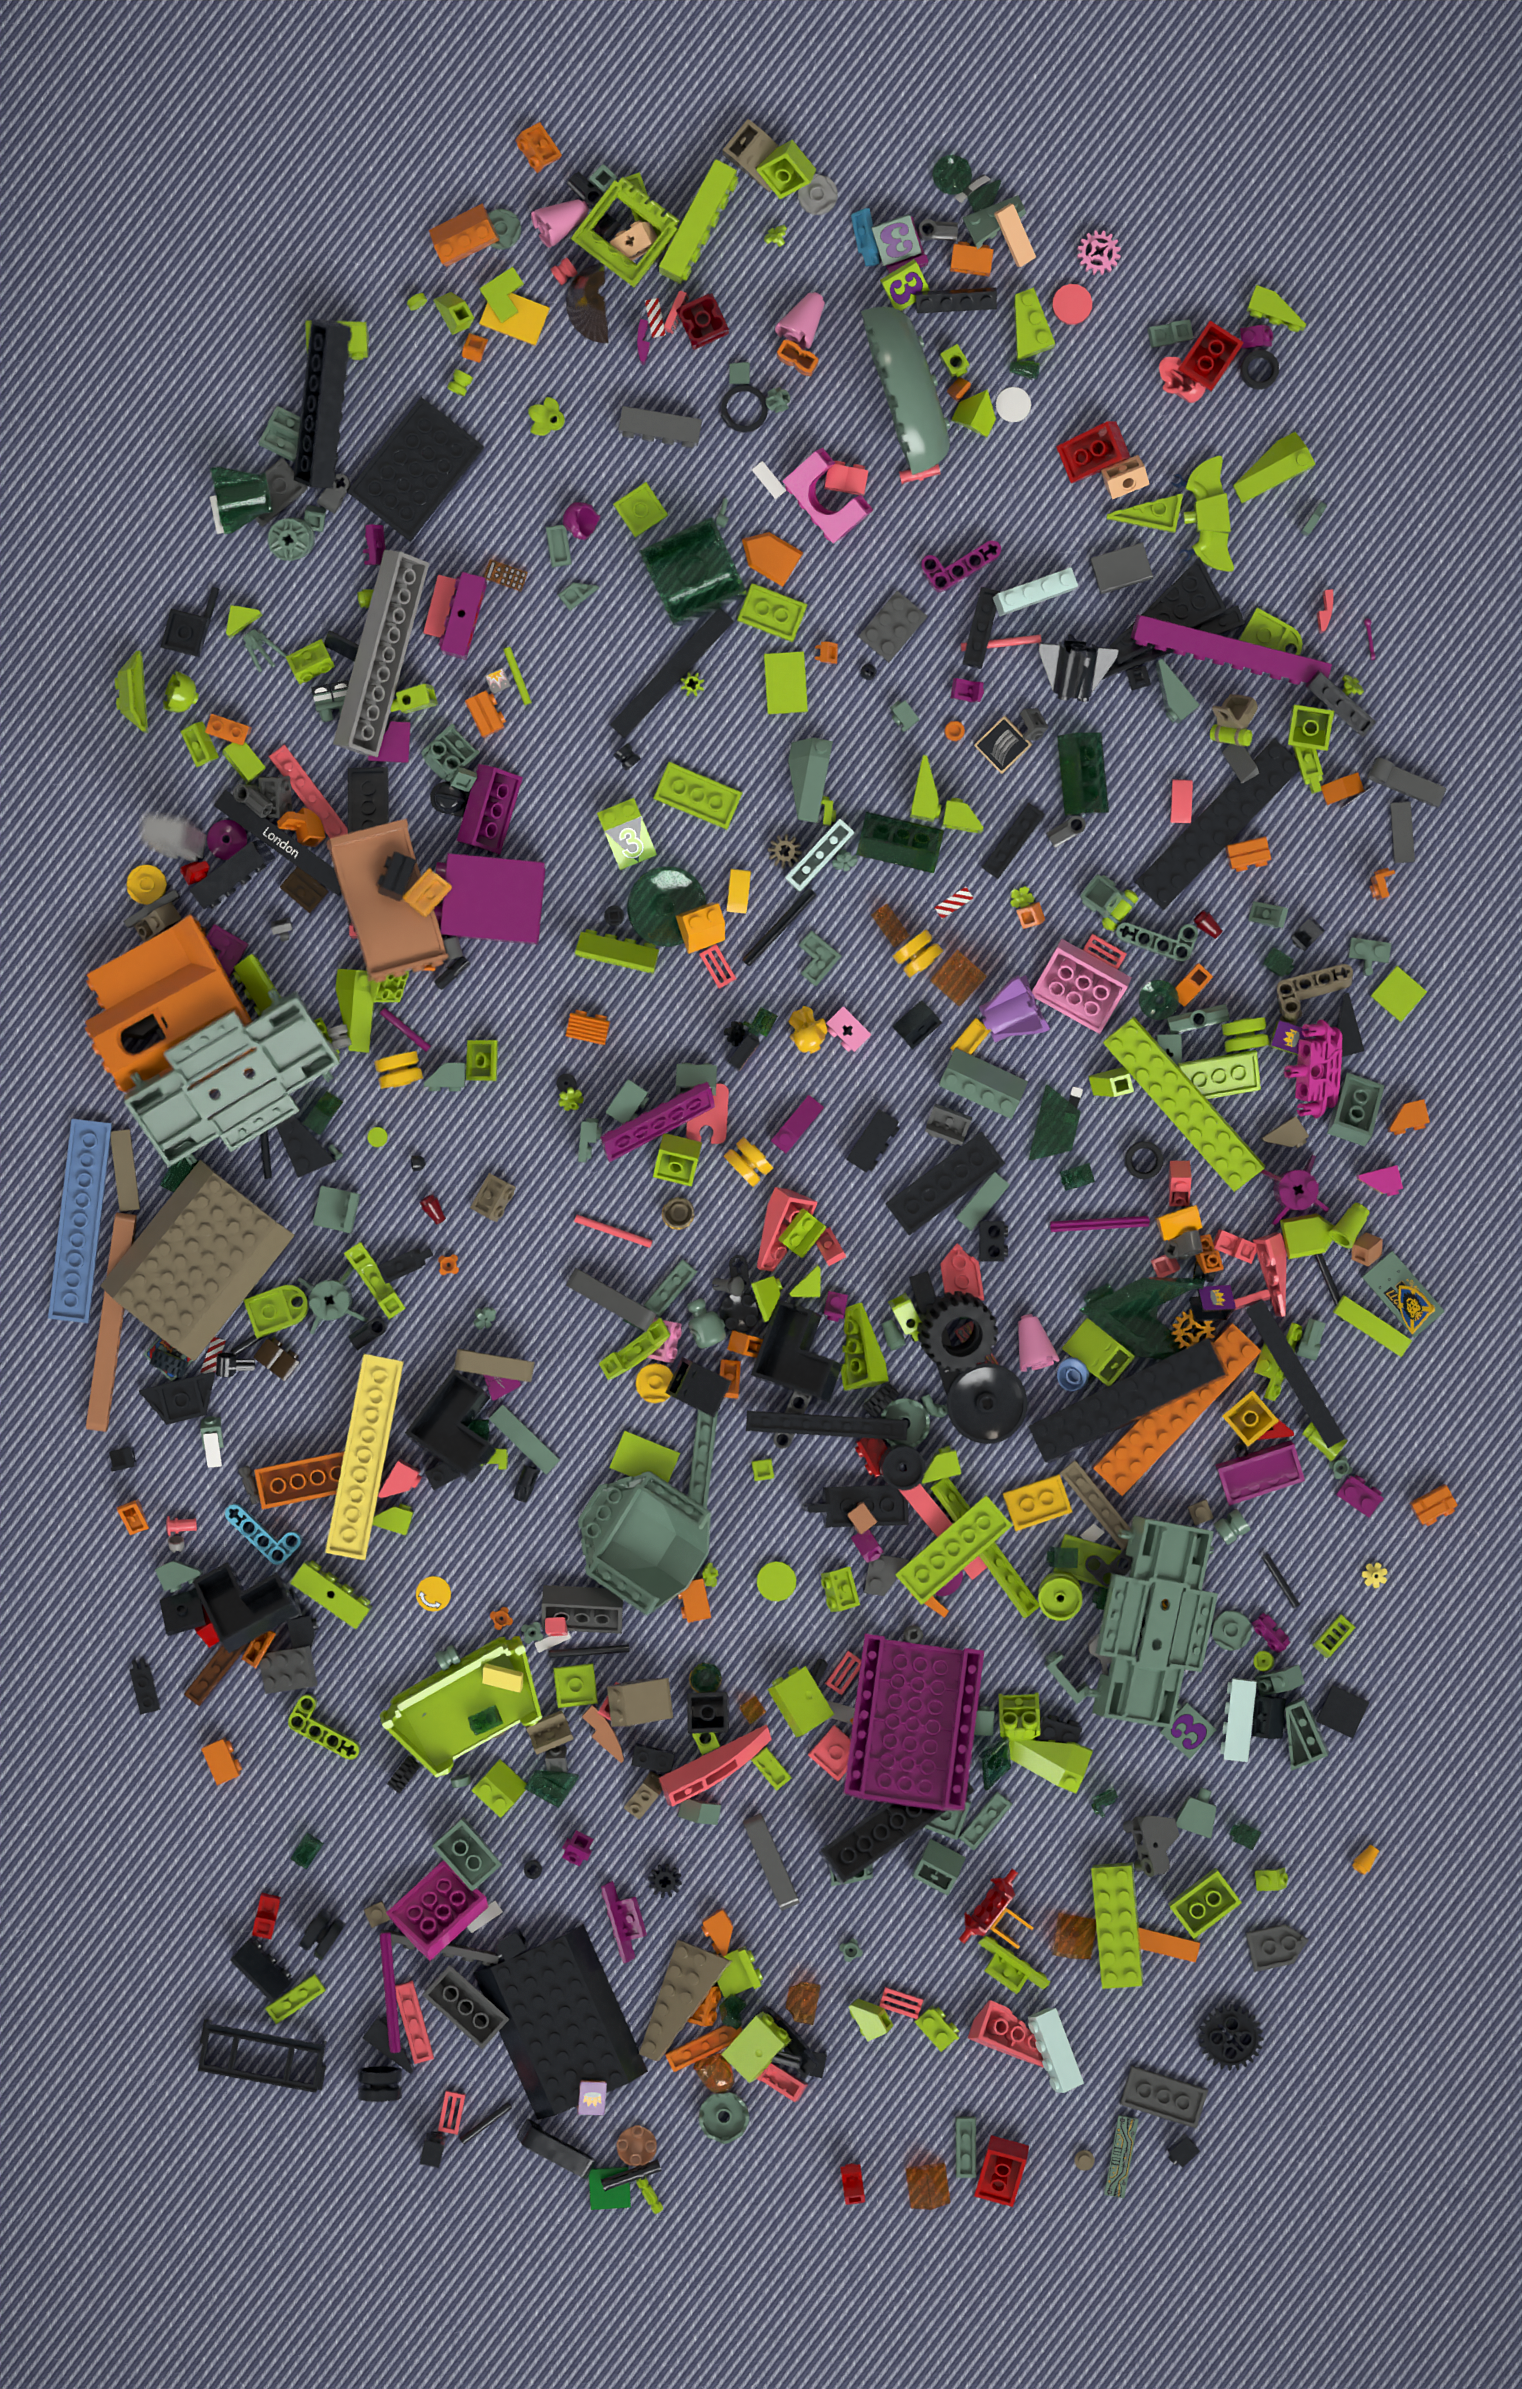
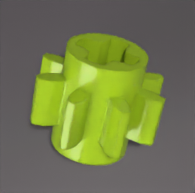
[680,672,704,697]

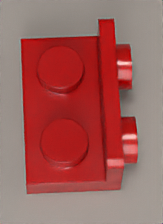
[855,1438,887,1477]

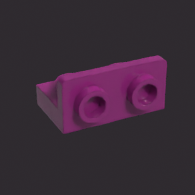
[1335,1475,1384,1518]

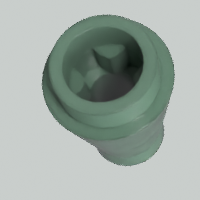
[881,1319,906,1351]

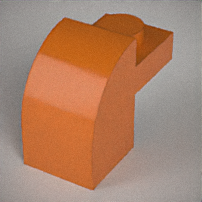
[277,807,326,847]

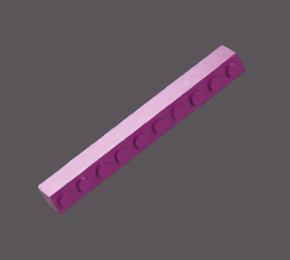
[1131,614,1332,685]

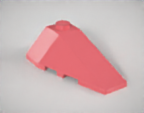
[757,1187,818,1272]
[1253,1233,1287,1317]
[968,2000,1044,2068]

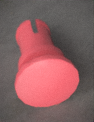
[166,1516,197,1536]

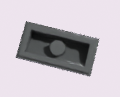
[1222,744,1259,783]

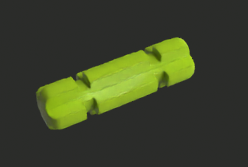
[636,2177,663,2214]

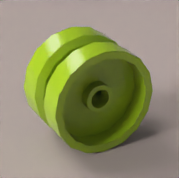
[1221,1017,1269,1052]
[1038,1571,1082,1621]

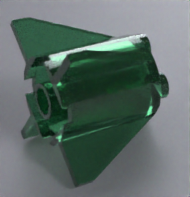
[210,466,273,534]

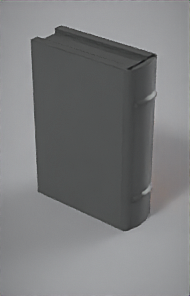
[1090,542,1153,595]

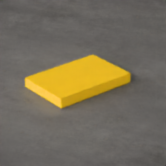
[479,293,550,346]
[1002,1474,1072,1531]

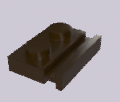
[280,867,329,914]

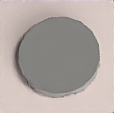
[798,174,838,215]

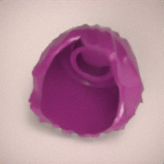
[563,502,600,541]

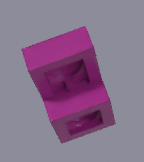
[637,319,650,365]

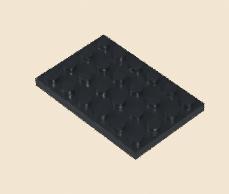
[347,397,485,542]

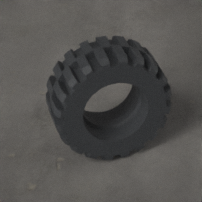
[917,1291,998,1372]

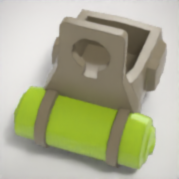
[1210,694,1258,747]

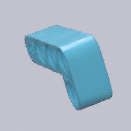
[225,1503,302,1565]

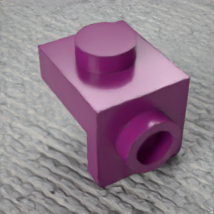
[1240,325,1273,349]
[950,678,984,702]

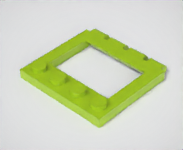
[570,177,680,288]

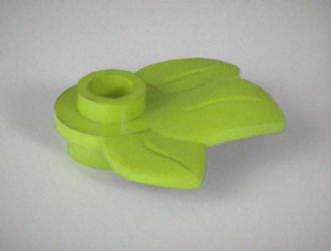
[528,397,565,436]

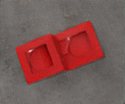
[252,1893,281,1939]

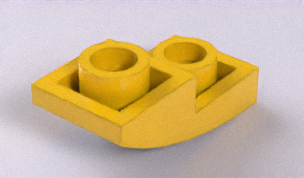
[726,869,751,914]

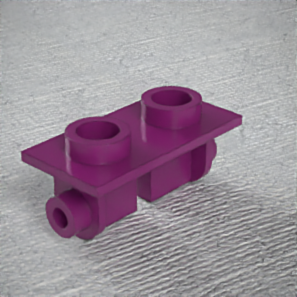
[1251,1612,1291,1653]

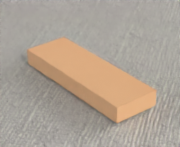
[994,203,1036,267]

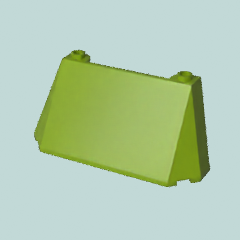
[379,1636,542,1778]

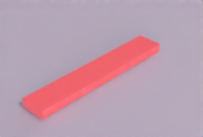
[268,744,348,839]
[899,1484,987,1580]

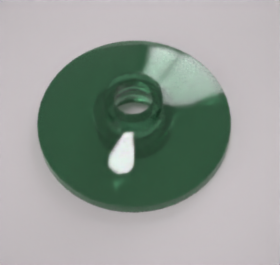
[1139,980,1179,1020]

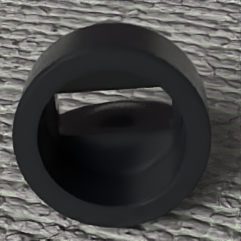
[860,664,877,680]
[411,1155,426,1172]

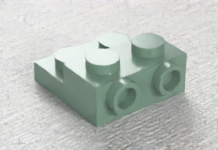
[578,1118,602,1163]

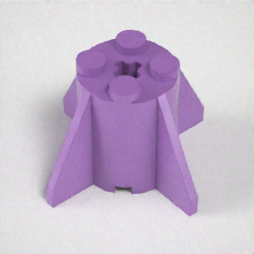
[979,975,1050,1043]

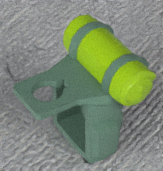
[1080,874,1139,931]

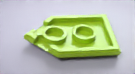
[1280,1213,1334,1259]

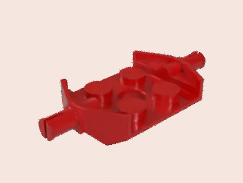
[958,1868,1019,1944]

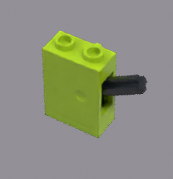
[767,1658,835,1737]
[721,2012,803,2083]

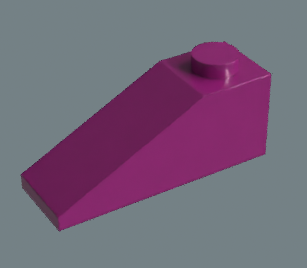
[771,1095,824,1154]

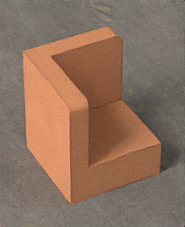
[1352,1233,1382,1266]
[847,1502,877,1534]

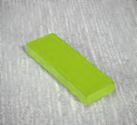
[265,1973,326,2024]

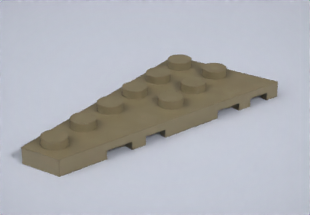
[639,1940,732,2061]

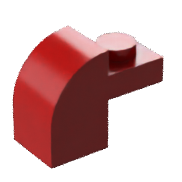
[840,2163,865,2205]

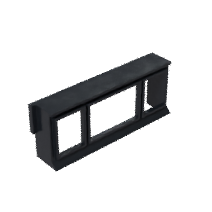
[197,2019,327,2093]

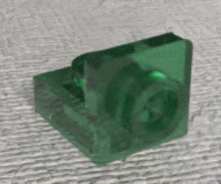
[469,1419,490,1443]
[1091,1788,1118,1818]
[1229,1821,1261,1850]

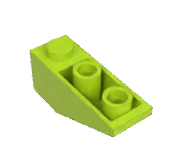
[1246,285,1306,332]

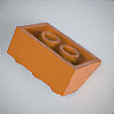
[429,203,500,267]

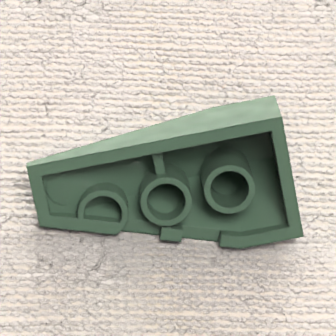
[788,738,833,823]

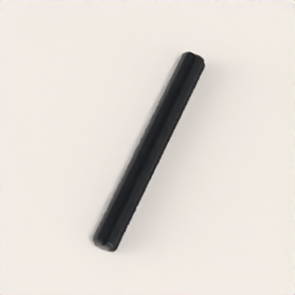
[742,888,816,966]

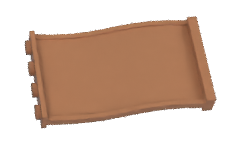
[326,819,448,983]

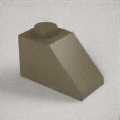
[1261,1116,1309,1148]

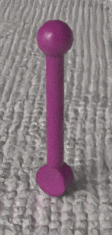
[1364,619,1376,660]

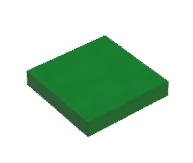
[589,2166,631,2210]

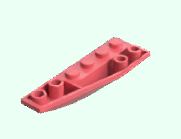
[659,1725,772,1807]

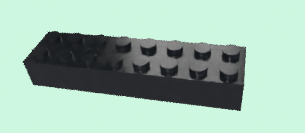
[293,319,352,489]
[819,1782,975,1885]

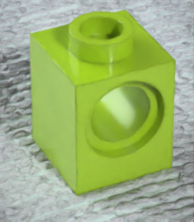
[939,344,970,378]
[692,1733,720,1755]

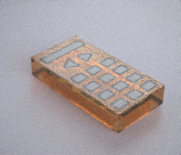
[483,559,528,592]

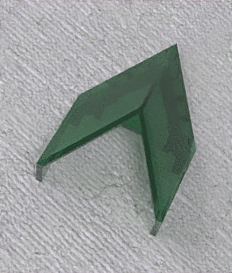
[1079,1277,1206,1360]

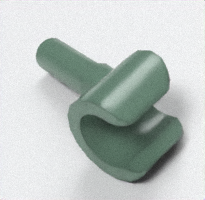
[716,498,729,528]

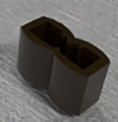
[253,1337,300,1381]

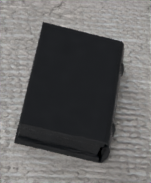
[728,1034,760,1072]

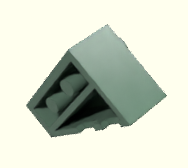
[1285,1697,1329,1771]

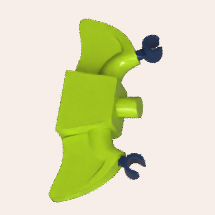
[1171,455,1234,572]

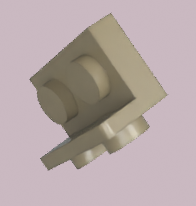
[470,1173,516,1222]

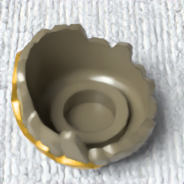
[662,1197,694,1230]

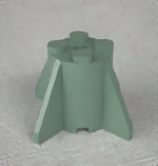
[298,1265,368,1335]

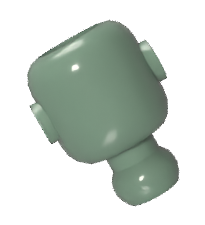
[687,1298,726,1349]

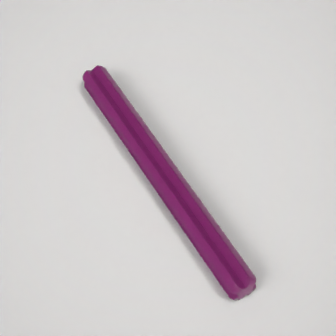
[380,1932,401,2053]

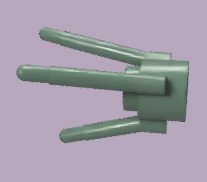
[243,629,288,672]

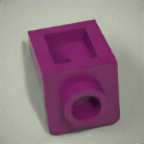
[823,1291,848,1322]

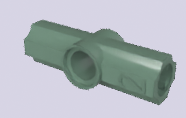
[1167,1004,1230,1035]

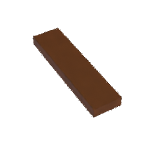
[184,1642,249,1706]

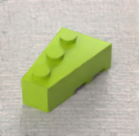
[1014,287,1055,362]

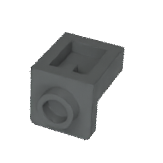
[1020,708,1049,741]
[545,1746,568,1778]

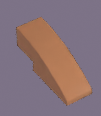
[582,1704,624,1763]

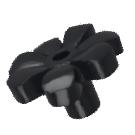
[724,1021,746,1047]

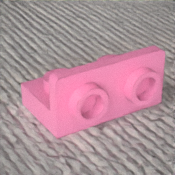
[647,1318,682,1363]

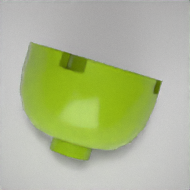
[163,671,199,713]

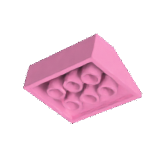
[1032,939,1132,1034]

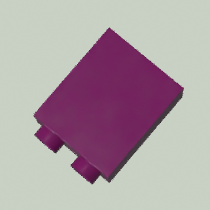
[433,853,546,945]

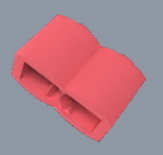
[825,461,869,496]

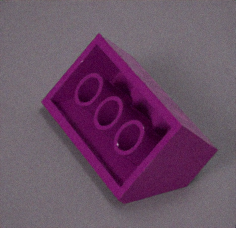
[456,764,523,854]

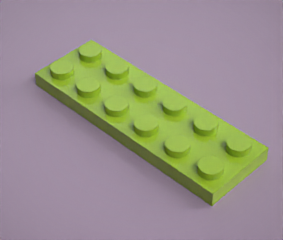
[895,1495,1013,1605]

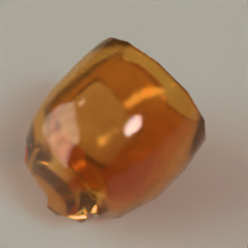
[693,2053,735,2094]

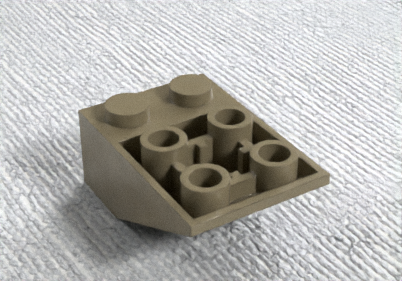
[723,119,779,193]

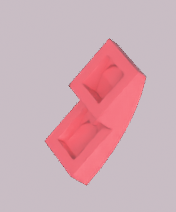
[1317,589,1333,633]
[1170,779,1193,823]
[1213,1229,1256,1264]

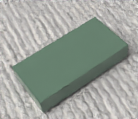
[546,525,572,568]

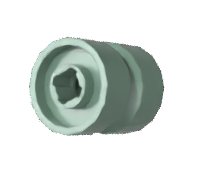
[1213,1509,1251,1546]

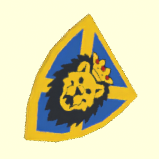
[1398,1285,1435,1334]

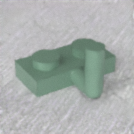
[1348,938,1391,976]

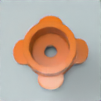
[438,1254,459,1275]
[490,1607,513,1630]

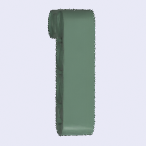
[1115,923,1198,962]

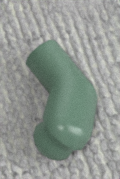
[921,1394,948,1418]

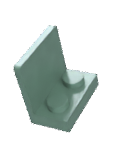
[313,1186,361,1233]

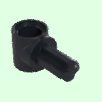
[216,1352,255,1377]

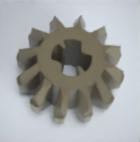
[768,834,802,869]

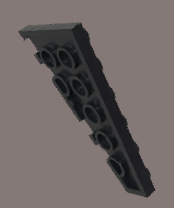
[1110,557,1227,665]

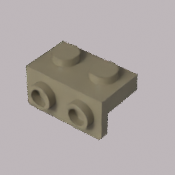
[525,1711,574,1755]

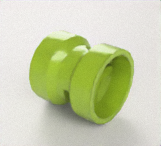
[447,369,473,397]

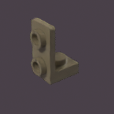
[624,1771,662,1819]

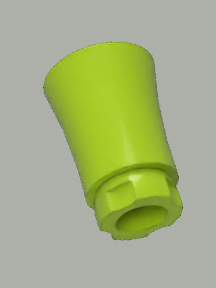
[1329,1202,1370,1248]
[1302,1421,1348,1462]

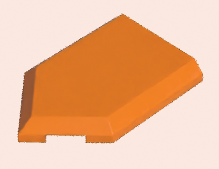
[742,532,804,587]

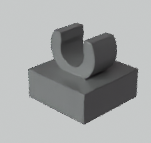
[271,917,293,942]

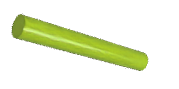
[503,647,532,706]

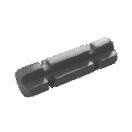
[238,1466,261,1505]

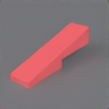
[757,2062,808,2102]

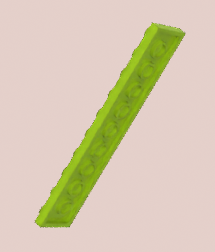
[1103,1016,1265,1192]

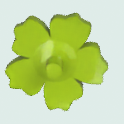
[1010,886,1034,908]
[702,1563,719,1587]

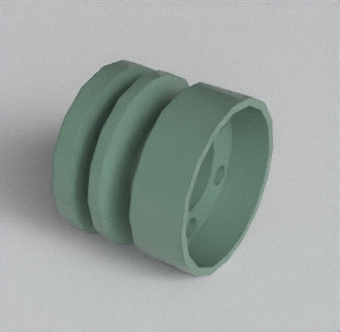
[268,517,315,561]

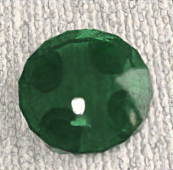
[932,155,972,195]

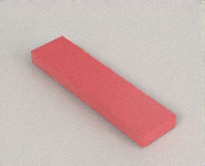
[395,1980,434,2064]

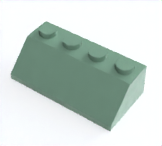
[938,1048,1028,1119]

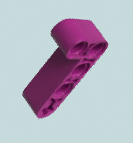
[921,541,1001,593]

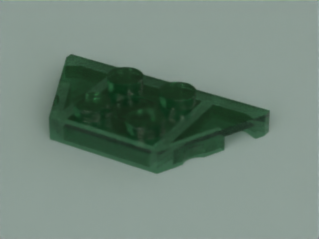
[1028,1085,1081,1161]

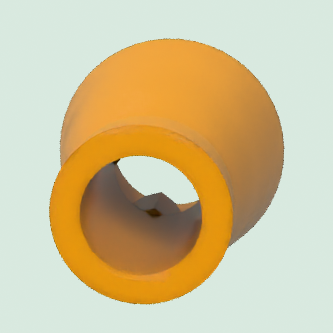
[1352,1845,1379,1875]

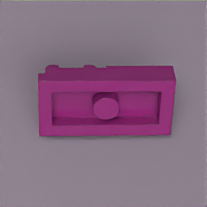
[363,524,386,565]

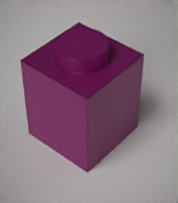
[851,1529,884,1563]

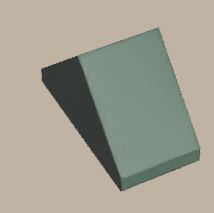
[678,1798,721,1825]

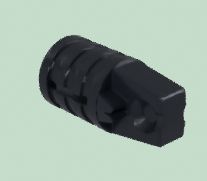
[513,1464,540,1503]

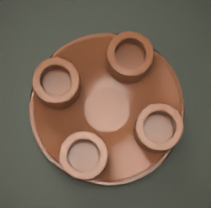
[616,2125,657,2166]

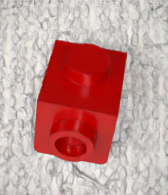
[180,860,209,885]

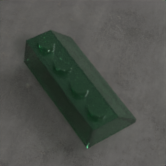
[1057,732,1109,816]
[856,812,944,873]

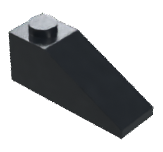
[1336,993,1365,1057]
[287,1614,319,1652]
[363,2016,415,2074]

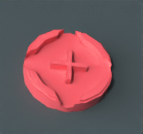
[1052,284,1092,325]

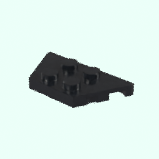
[139,1371,215,1425]

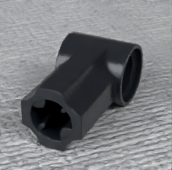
[566,171,602,210]
[348,1317,388,1351]

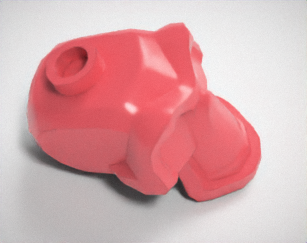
[1159,357,1206,403]

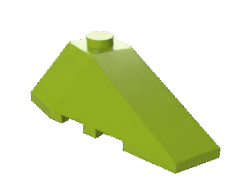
[1233,431,1316,504]
[335,969,375,1053]
[841,1303,889,1391]
[1003,1739,1093,1793]

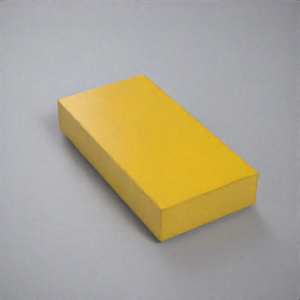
[950,1018,991,1055]

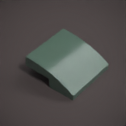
[258,406,300,462]

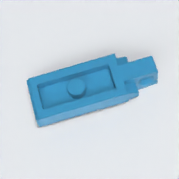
[851,208,880,267]

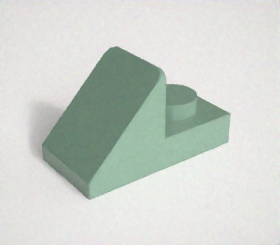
[1248,901,1288,928]

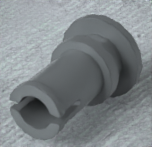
[712,1277,744,1296]
[903,1625,923,1644]

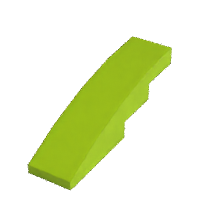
[1333,1295,1412,1357]

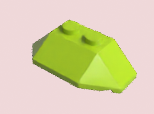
[115,651,148,733]

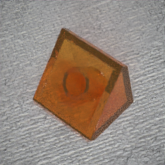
[905,2163,951,2210]

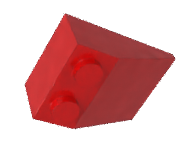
[1178,321,1244,392]
[1056,421,1131,483]
[974,2135,1029,2207]

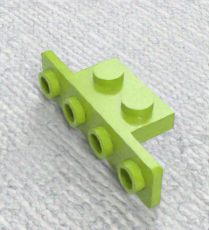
[1254,1322,1303,1401]
[978,1936,1050,1994]

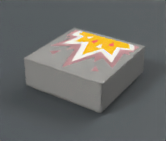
[485,668,511,694]

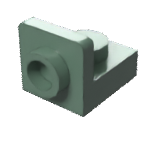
[200,1416,224,1450]

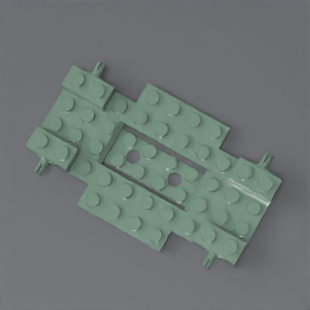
[124,988,340,1167]
[1084,1515,1218,1729]

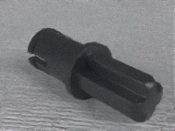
[434,956,470,990]

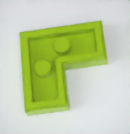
[479,267,524,323]

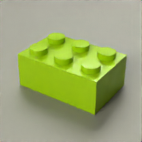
[1168,1867,1242,1939]

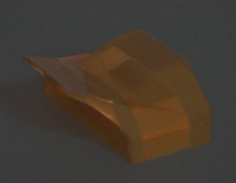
[785,1981,821,2025]

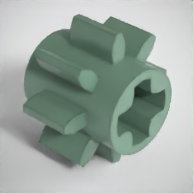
[766,387,791,413]

